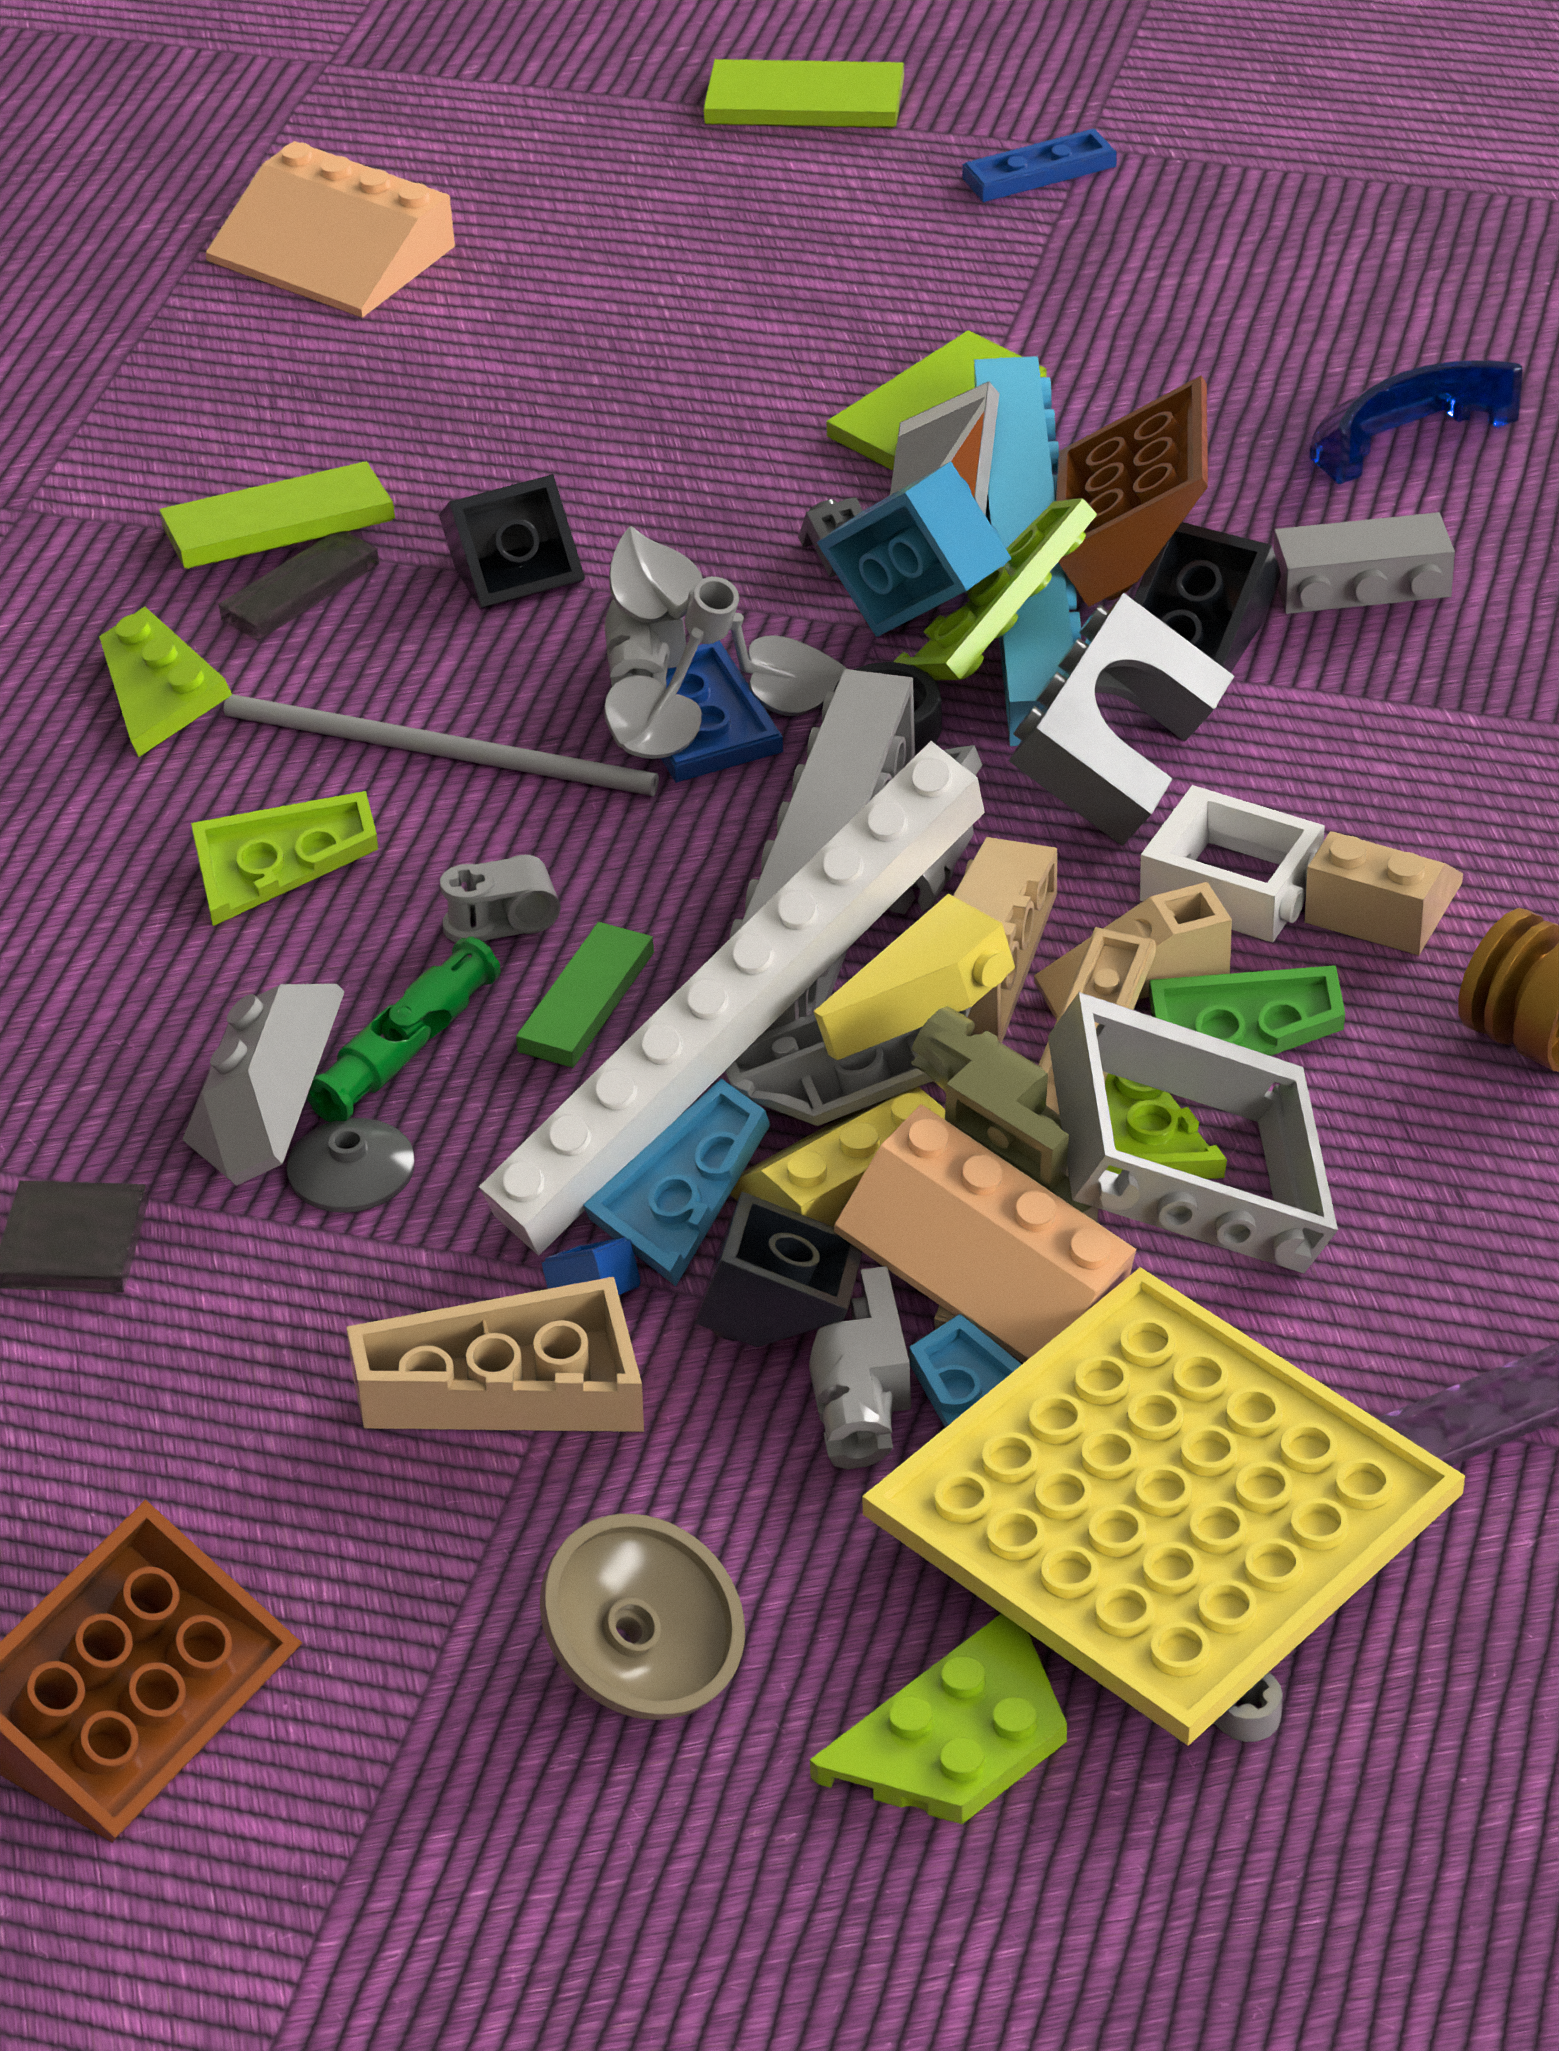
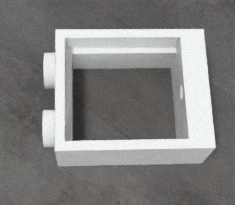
[1140,785,1325,943]

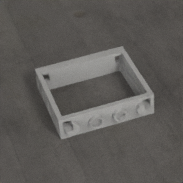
[1048,992,1338,1273]

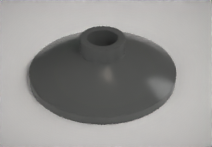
[287,1118,415,1213]

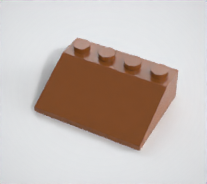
[1056,375,1208,607]
[0,1499,302,1843]

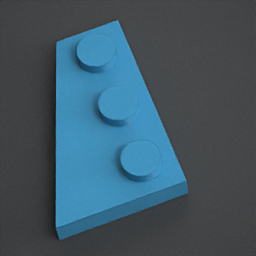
[583,1078,770,1286]

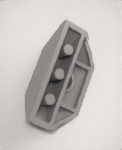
[182,984,345,1186]
[725,1007,972,1126]

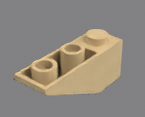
[1034,882,1232,1020]

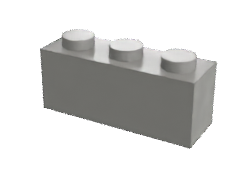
[1274,512,1455,614]

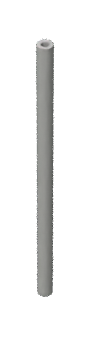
[224,694,659,796]

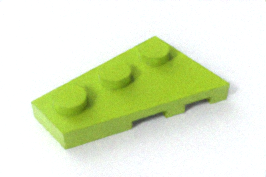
[99,607,232,757]
[191,791,379,926]
[1105,1073,1227,1179]

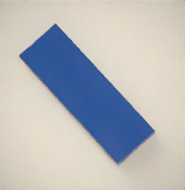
[962,128,1117,202]

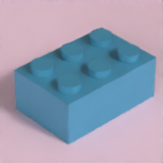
[816,461,1012,637]

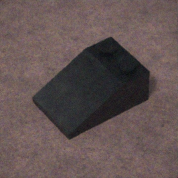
[1133,522,1282,673]

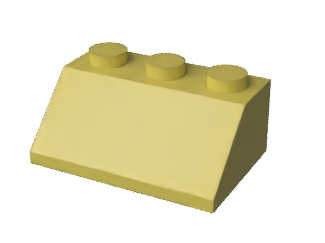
[730,1087,945,1227]

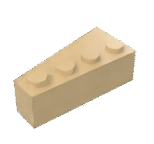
[953,837,1057,1043]
[346,1277,644,1432]

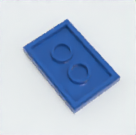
[661,640,783,783]

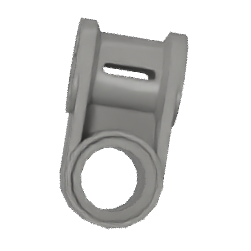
[440,855,561,943]

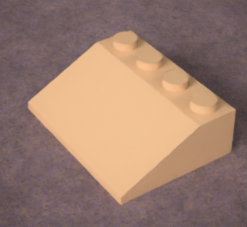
[206,141,455,318]

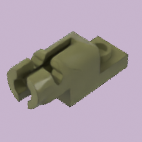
[911,1006,1069,1191]

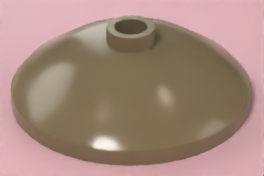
[540,1514,745,1720]

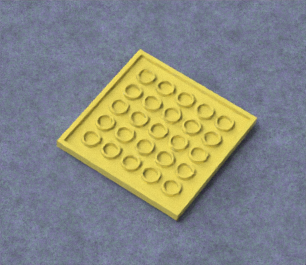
[862,1267,1465,1746]

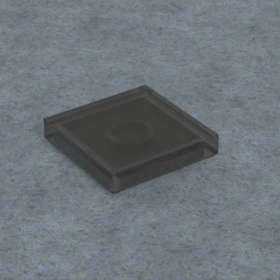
[0,1180,149,1293]

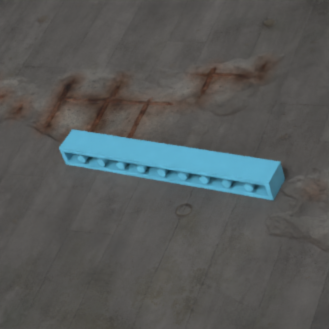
[974,356,1081,746]

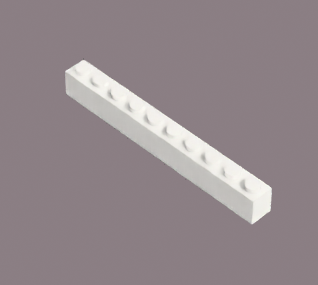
[479,741,985,1256]

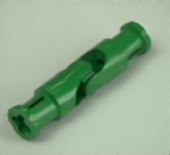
[306,936,501,1122]

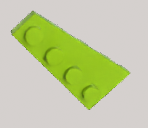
[893,498,1097,681]

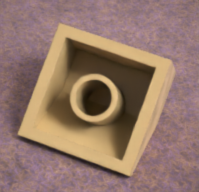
[1304,831,1463,955]

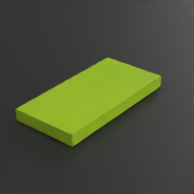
[704,59,904,128]
[826,330,1046,471]
[159,461,396,569]

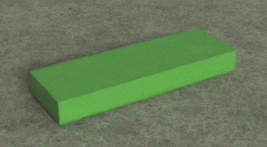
[516,922,654,1068]

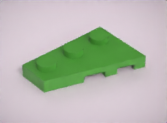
[1149,965,1345,1056]

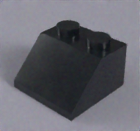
[439,474,585,609]
[695,1191,862,1347]

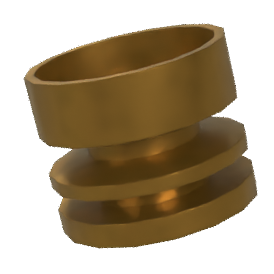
[1458,908,1559,1072]

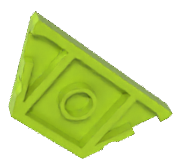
[810,1613,1067,1824]

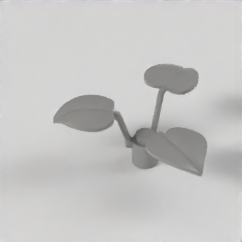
[604,526,847,759]

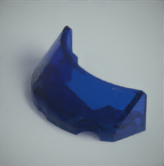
[1309,360,1523,485]

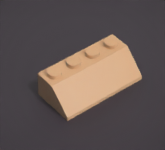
[833,1104,1136,1363]

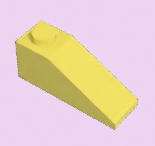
[813,894,1015,1060]

